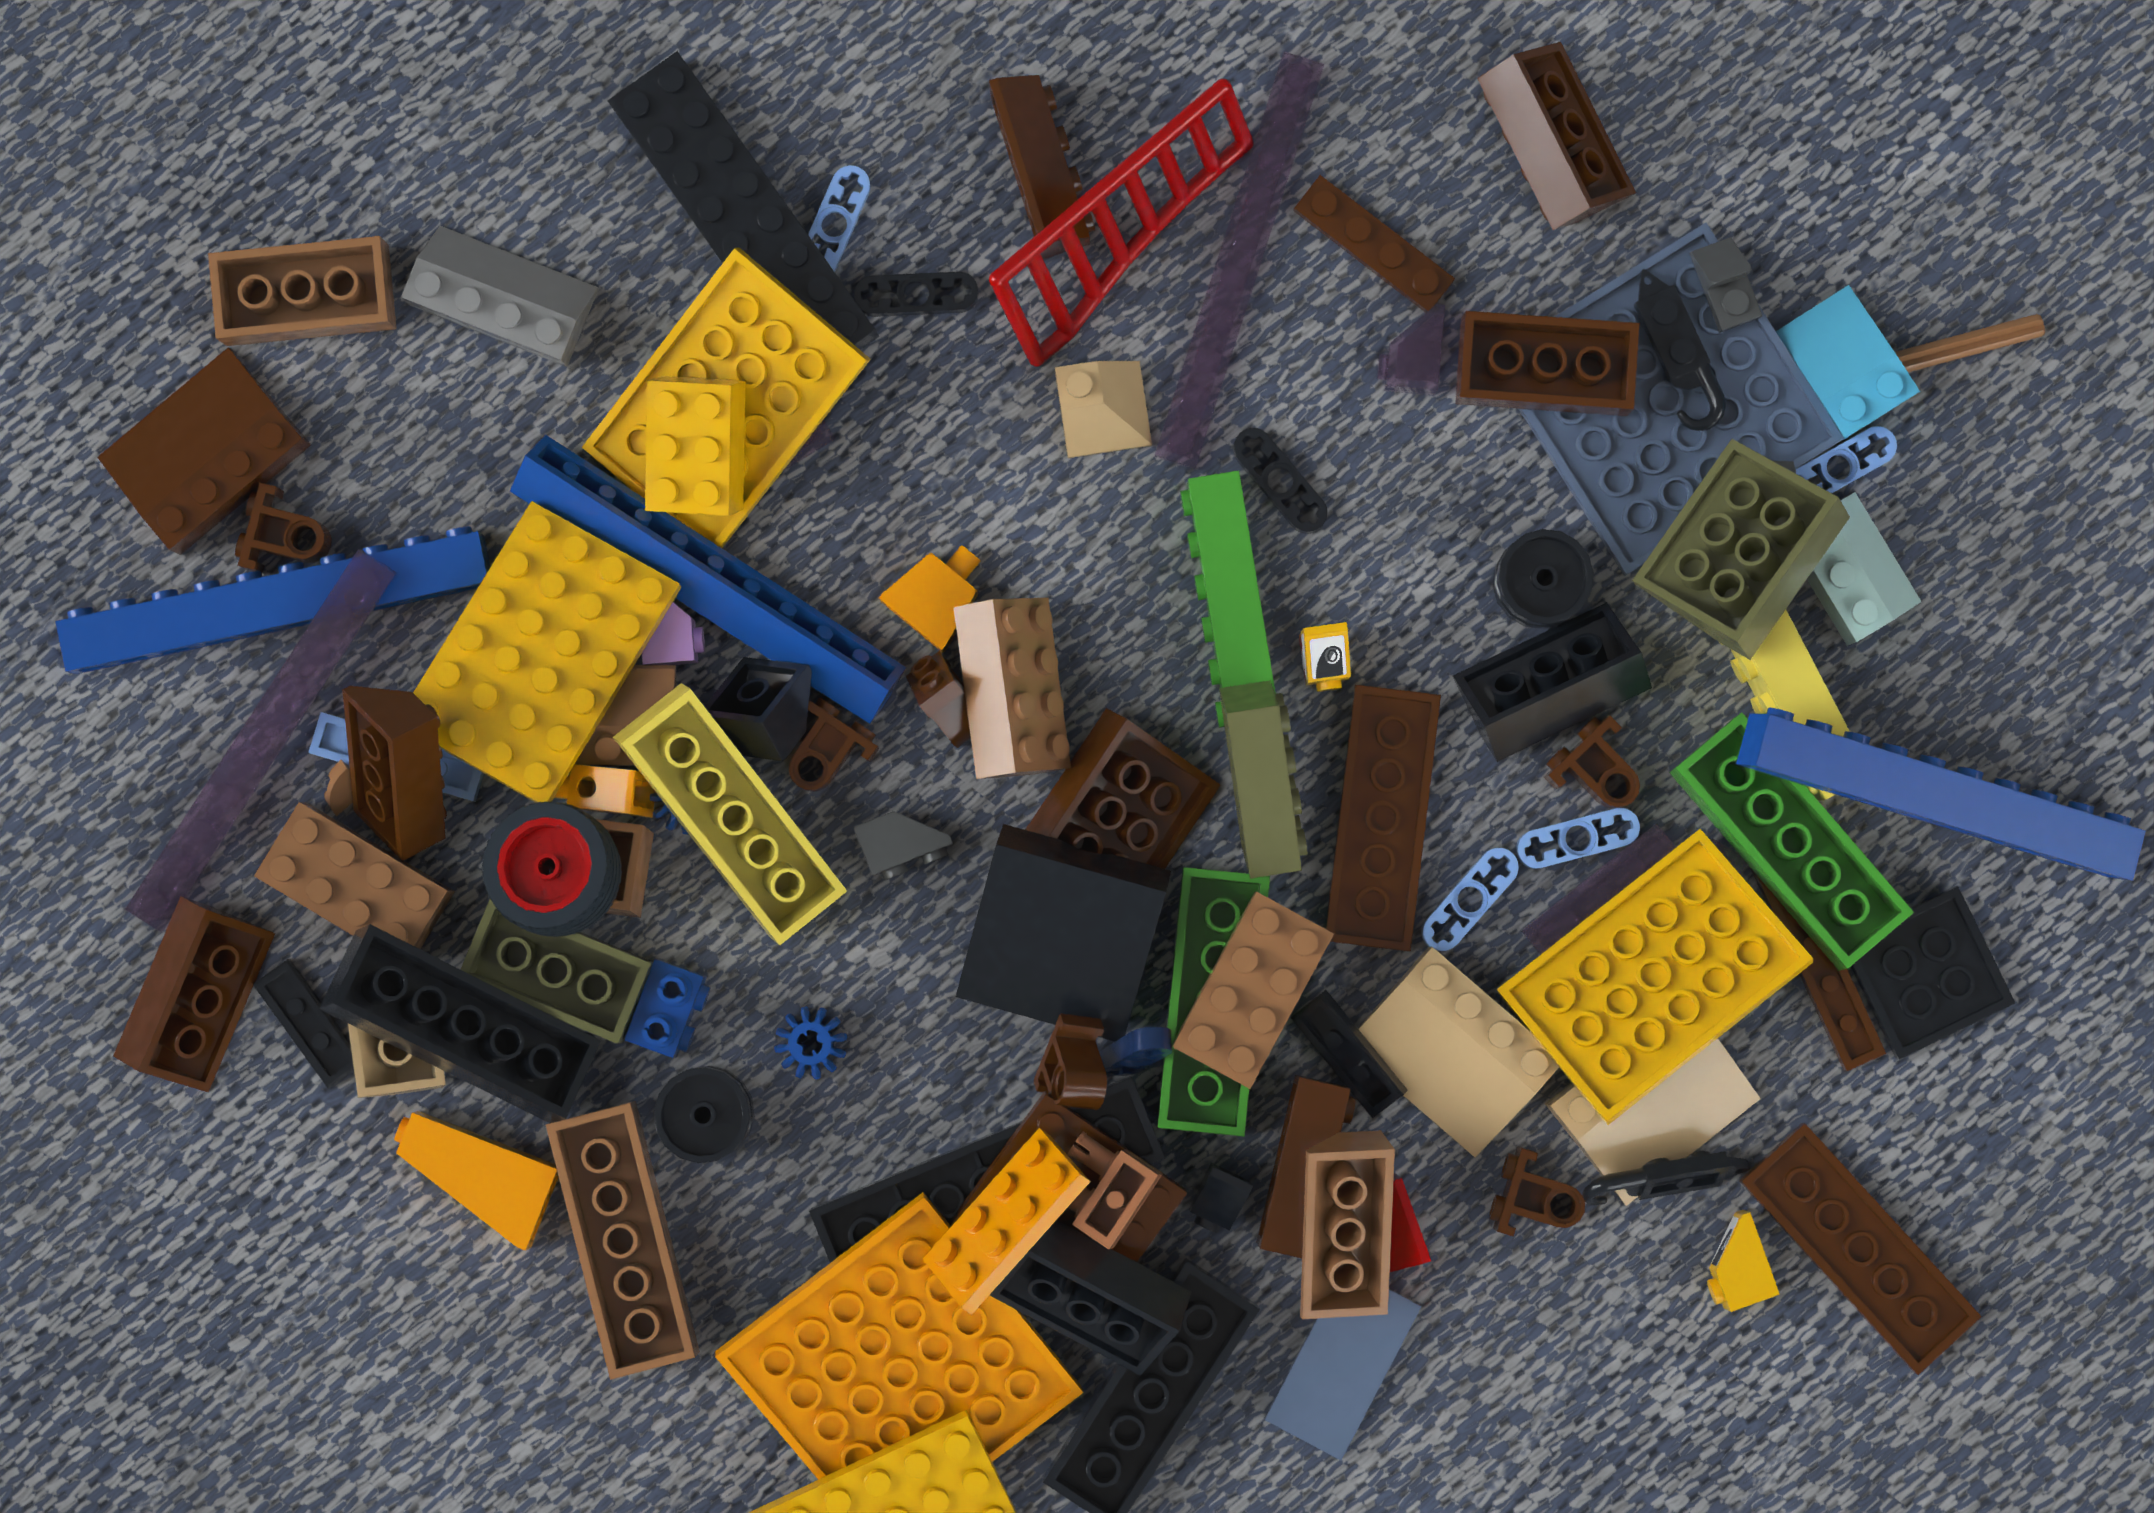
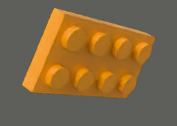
[923,1128,1091,1315]

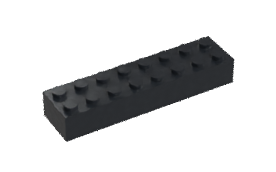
[607,51,879,350]
[809,1076,1165,1263]

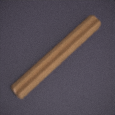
[1895,314,2045,372]

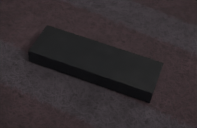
[253,959,354,1089]
[1291,990,1408,1118]

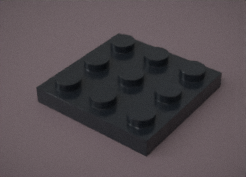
[1851,886,2015,1059]

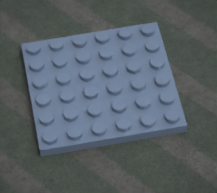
[1519,223,1844,576]

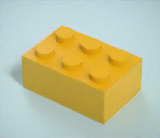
[645,376,746,516]

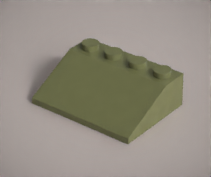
[1632,439,1850,660]

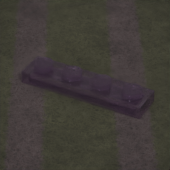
[1521,824,1676,955]

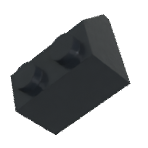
[704,657,812,761]

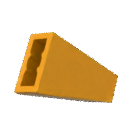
[394,1111,559,1251]

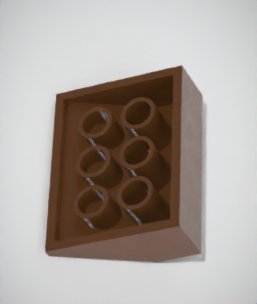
[97,347,311,555]
[1025,708,1221,869]

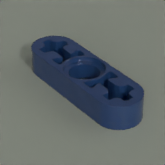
[1100,1027,1172,1076]

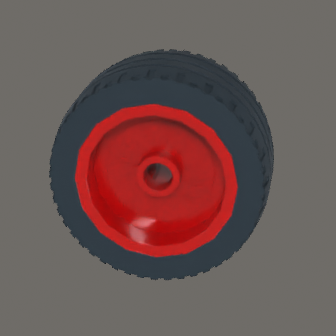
[482,802,622,937]

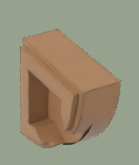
[324,760,353,816]

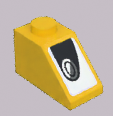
[1299,622,1351,692]
[1707,1210,1780,1312]

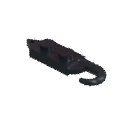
[1633,269,1726,431]
[1582,1151,1750,1205]

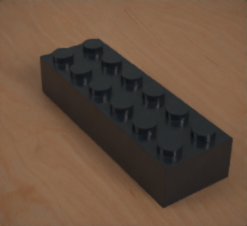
[319,924,601,1123]
[1043,1257,1260,1513]

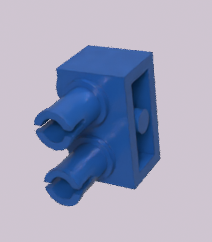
[624,959,711,1058]

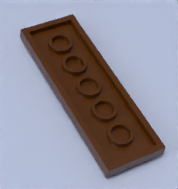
[1325,685,1441,952]
[1739,1123,1982,1375]

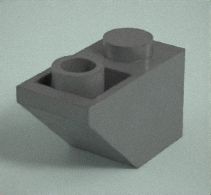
[853,811,954,881]

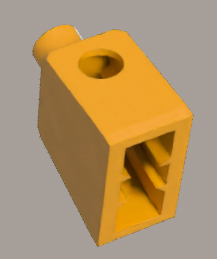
[879,545,981,653]
[554,764,656,818]

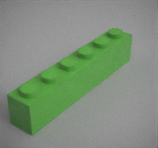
[1180,470,1276,728]

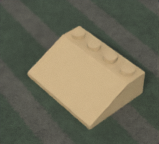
[1358,947,1559,1157]
[1545,1039,1761,1206]

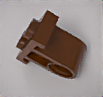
[235,482,332,574]
[906,650,971,748]
[789,697,879,792]
[1544,716,1640,809]
[1033,1013,1107,1110]
[1489,1146,1585,1237]

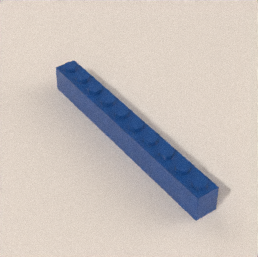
[510,435,906,724]
[55,526,491,674]
[1736,708,2146,881]

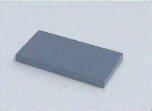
[1264,1289,1422,1460]

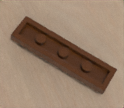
[1293,175,1455,314]

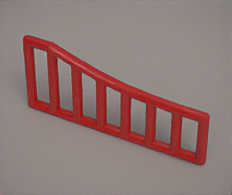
[989,78,1254,367]

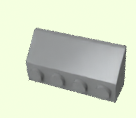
[401,226,599,367]

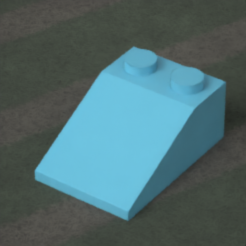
[1776,285,1920,440]

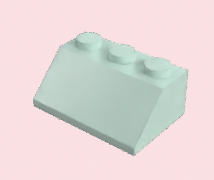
[1807,492,1921,646]

